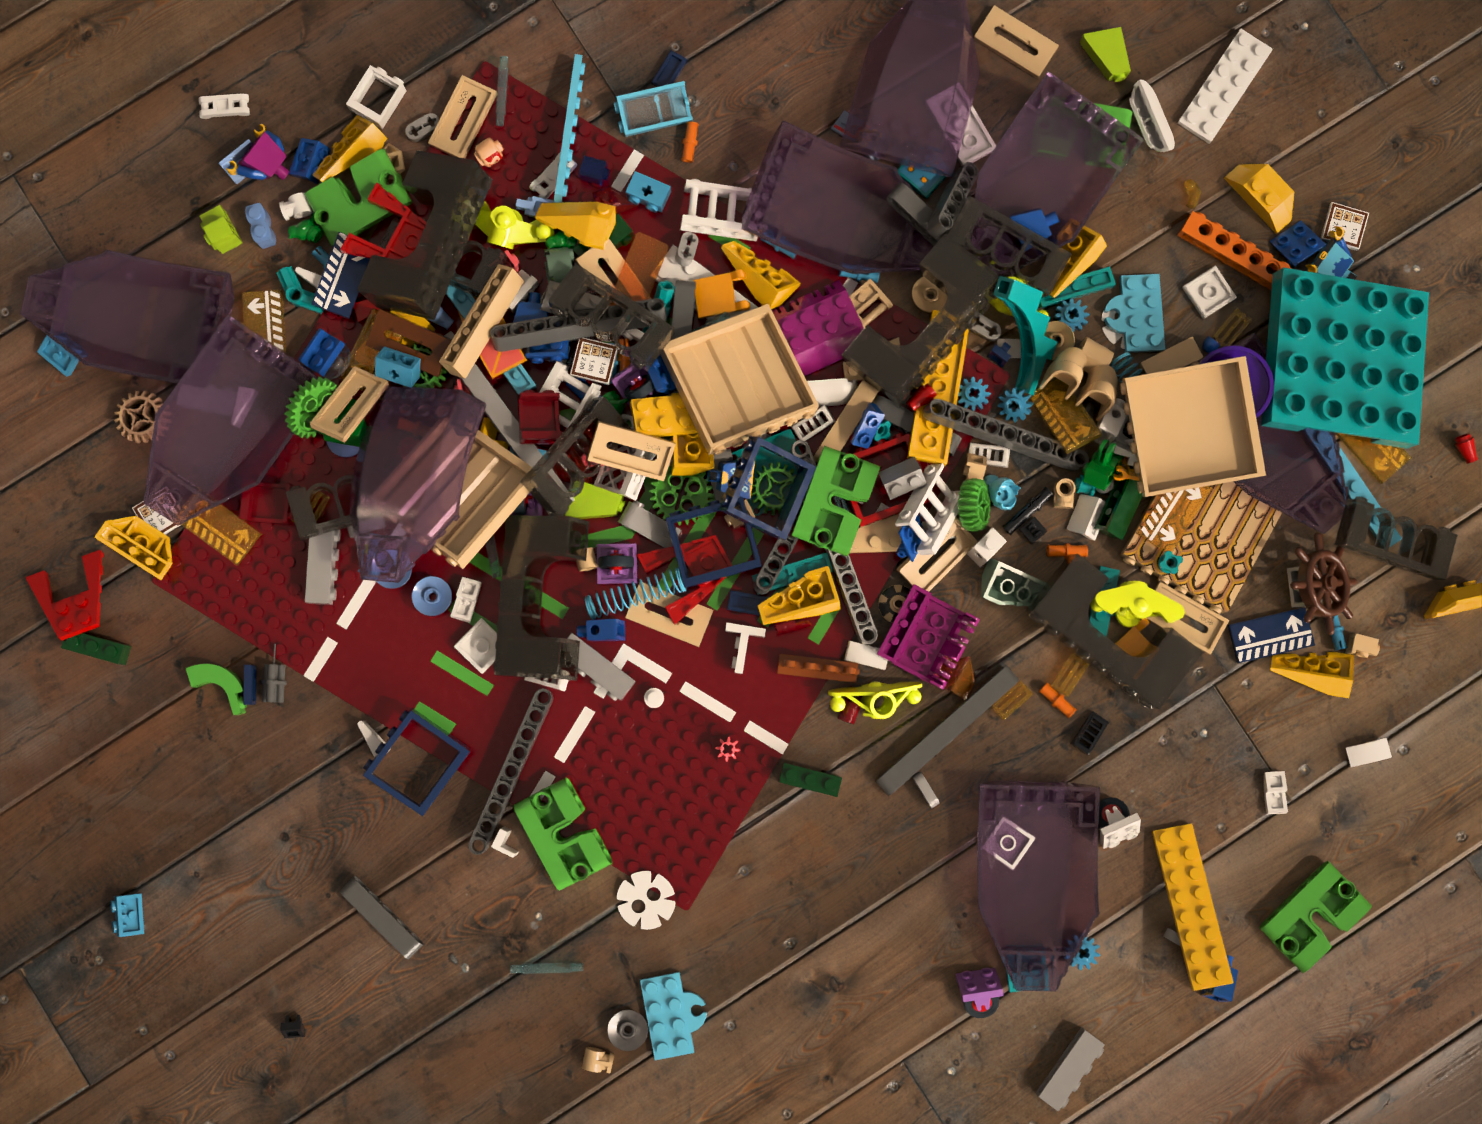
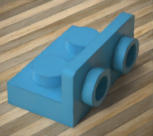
[37,331,88,377]
[111,893,144,937]

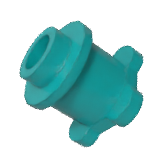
[873,420,891,441]
[1074,475,1096,497]
[1158,551,1183,574]

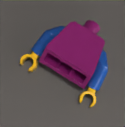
[226,124,289,180]

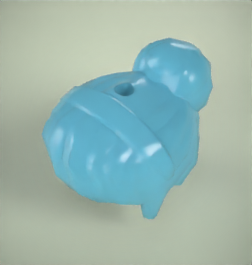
[984,474,1021,510]

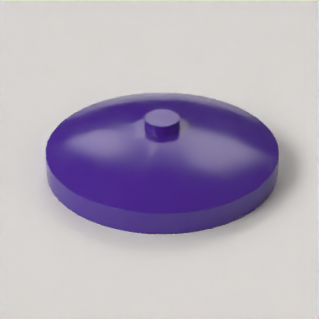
[1198,346,1274,418]

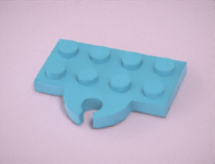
[1103,274,1165,353]
[640,972,707,1060]

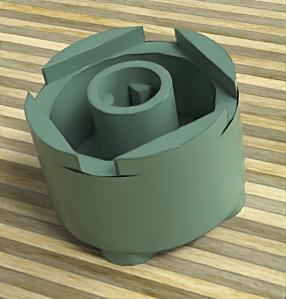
[544,247,577,286]

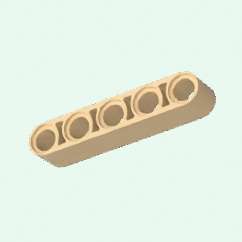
[813,380,879,463]

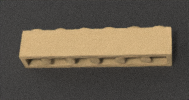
[439,264,524,379]

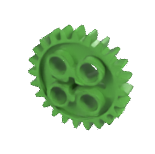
[284,377,338,439]
[650,466,713,526]

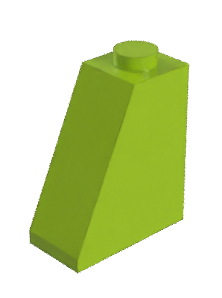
[1080,27,1131,82]
[564,480,625,520]

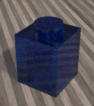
[579,155,610,186]

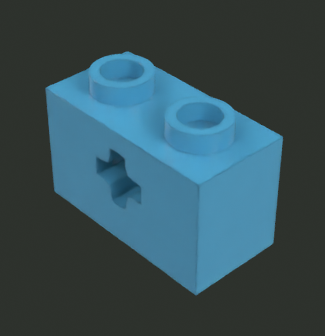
[626,171,671,213]
[375,346,421,388]

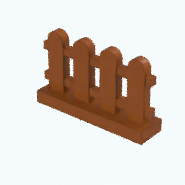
[777,654,860,683]

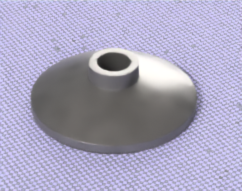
[608,1010,648,1051]

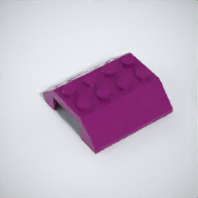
[772,280,869,376]
[877,584,980,690]

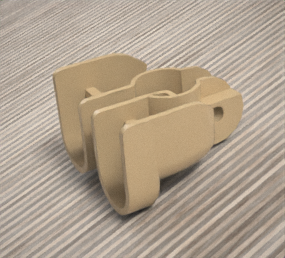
[1039,337,1118,422]

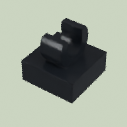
[1019,517,1047,545]
[280,1015,306,1038]

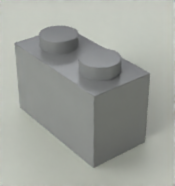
[878,456,927,500]

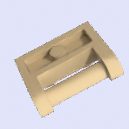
[849,279,893,330]

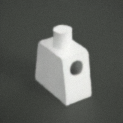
[1090,398,1126,446]
[967,527,1007,567]

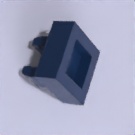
[987,342,1011,368]

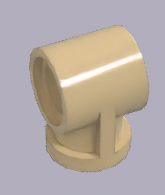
[1053,478,1076,509]
[574,547,598,572]
[582,1047,614,1074]

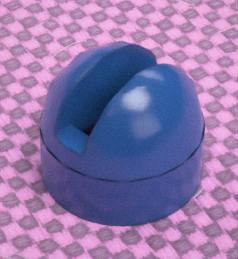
[1203,336,1220,353]

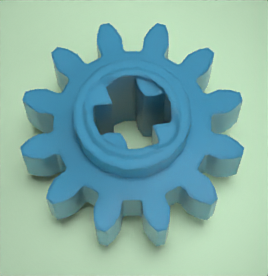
[1054,298,1090,332]
[957,377,991,411]
[997,387,1033,423]
[1064,934,1101,970]

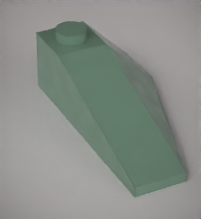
[981,558,1064,609]

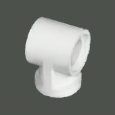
[279,193,313,221]

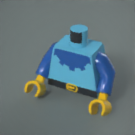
[1305,226,1357,280]

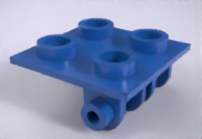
[1270,221,1326,268]
[897,515,926,562]

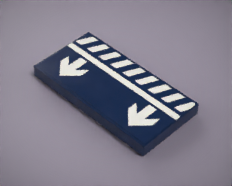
[311,232,372,319]
[1227,607,1315,663]

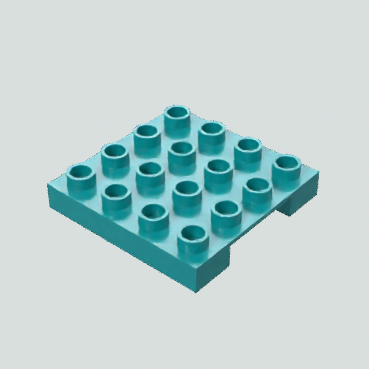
[1261,267,1429,449]

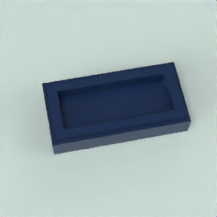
[651,50,687,87]
[727,590,769,616]
[243,665,257,705]

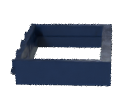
[718,436,816,540]
[666,497,762,588]
[363,707,470,817]

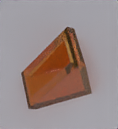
[939,656,975,701]

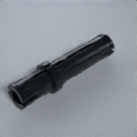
[1002,487,1054,536]

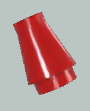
[907,383,937,411]
[1454,433,1478,464]

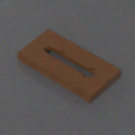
[366,308,452,377]

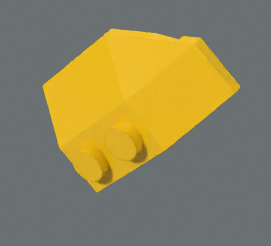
[1224,164,1294,234]
[94,516,173,580]
[1424,580,1482,619]

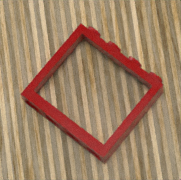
[844,432,930,528]

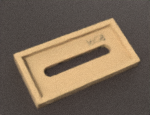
[973,5,1059,79]
[428,75,498,161]
[575,239,651,306]
[310,366,389,443]
[587,421,676,481]
[897,517,978,592]
[625,582,713,647]
[1147,582,1229,655]

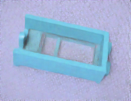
[614,81,693,137]

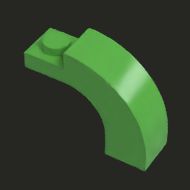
[186,664,247,715]

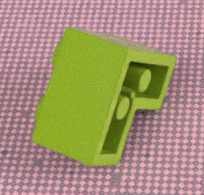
[200,205,243,254]

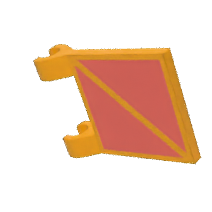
[479,317,527,379]

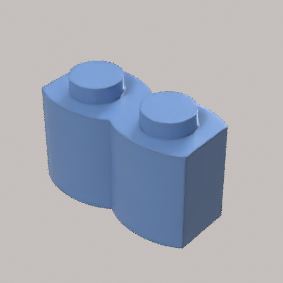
[245,203,276,249]

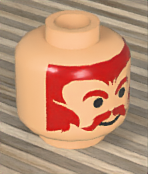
[474,138,504,167]

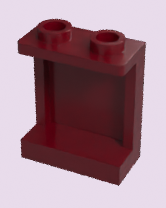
[518,390,562,444]
[239,480,297,525]

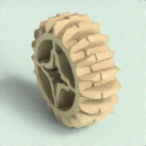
[114,391,169,443]

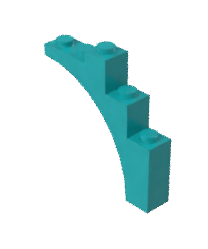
[993,276,1058,396]

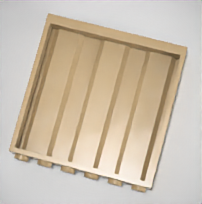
[659,304,819,455]
[370,410,541,569]

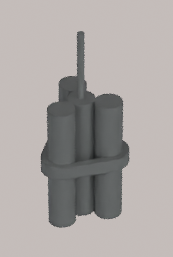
[261,644,287,703]

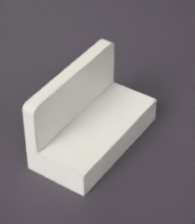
[508,270,539,314]
[1067,494,1106,541]
[491,827,519,857]

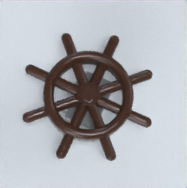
[1287,532,1357,635]

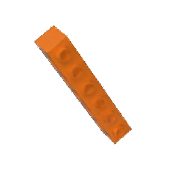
[1177,211,1292,291]

